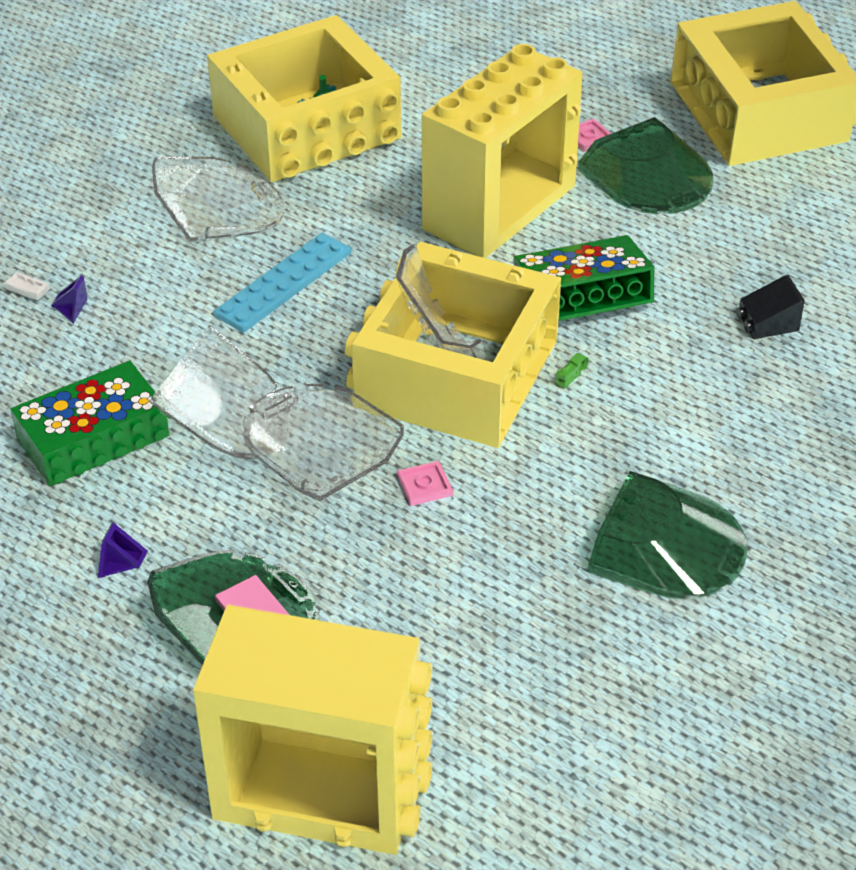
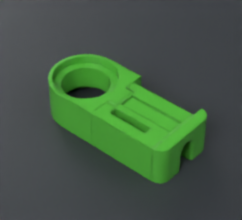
[556,353,589,389]

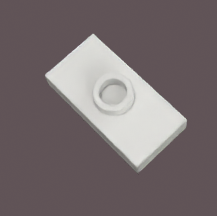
[4,272,50,301]

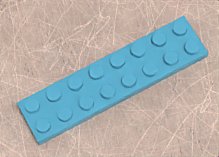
[213,233,352,333]

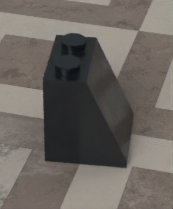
[736,275,805,340]

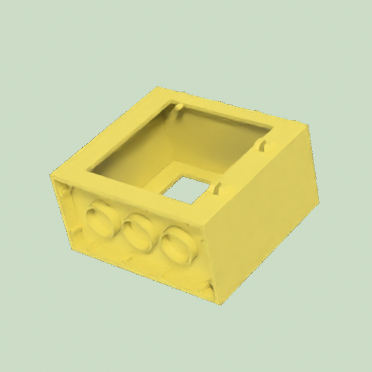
[670,1,856,166]
[207,15,401,183]
[421,44,583,258]
[345,241,561,448]
[193,604,433,855]

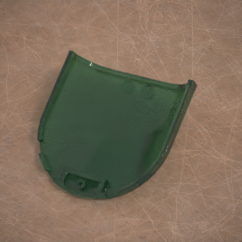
[578,117,714,214]
[588,471,748,599]
[147,550,320,666]

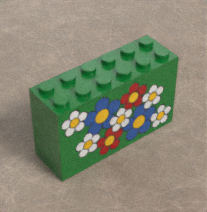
[513,235,654,321]
[10,360,170,487]

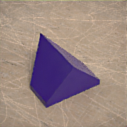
[51,276,88,324]
[97,522,148,579]

